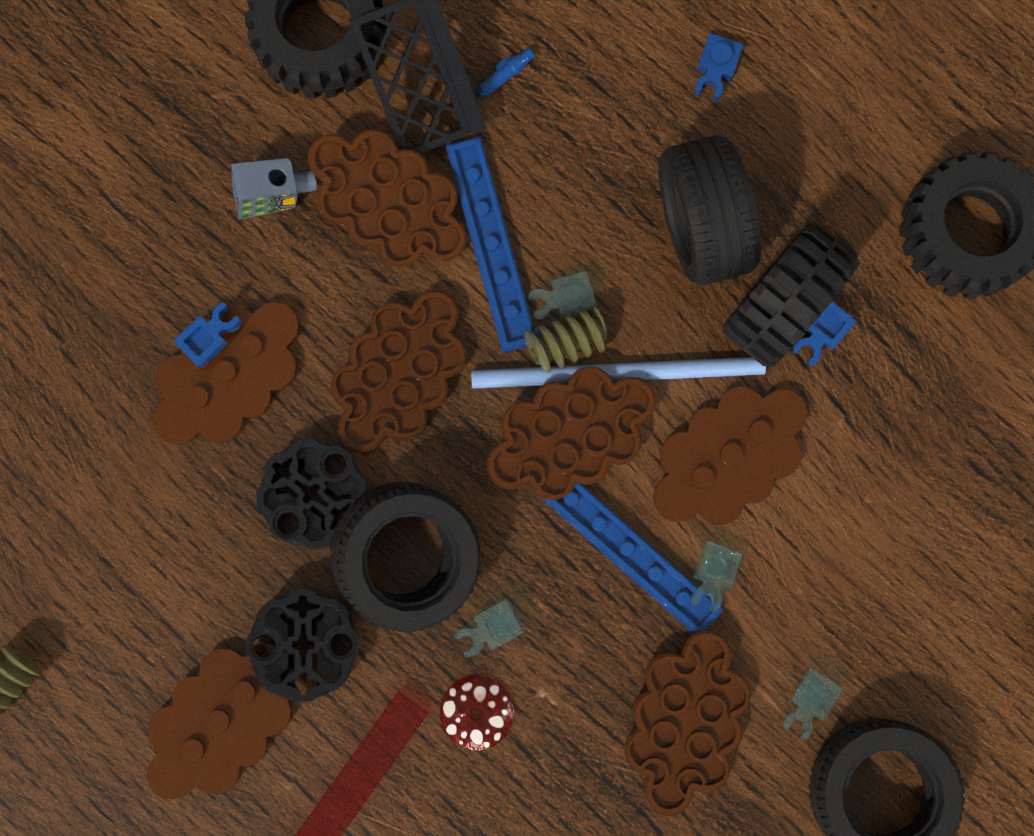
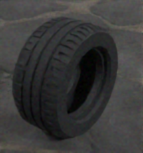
[658,135,761,286]
[330,481,482,632]
[809,718,965,836]

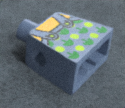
[231,158,317,220]

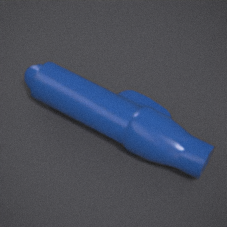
[476,48,535,98]

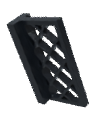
[348,0,487,154]

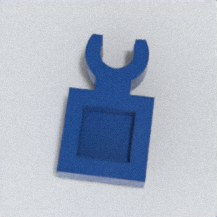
[694,33,743,102]
[173,302,242,369]
[791,302,857,366]

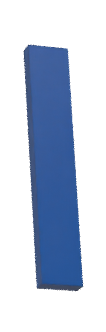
[446,137,535,354]
[531,483,723,633]

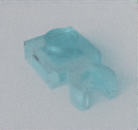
[528,271,597,319]
[691,541,743,613]
[454,599,526,657]
[781,668,843,741]

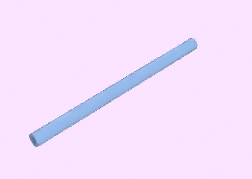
[471,357,766,389]

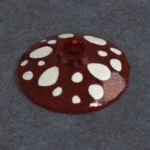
[439,675,514,751]

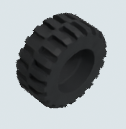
[245,0,387,99]
[899,151,1034,299]
[722,222,860,367]

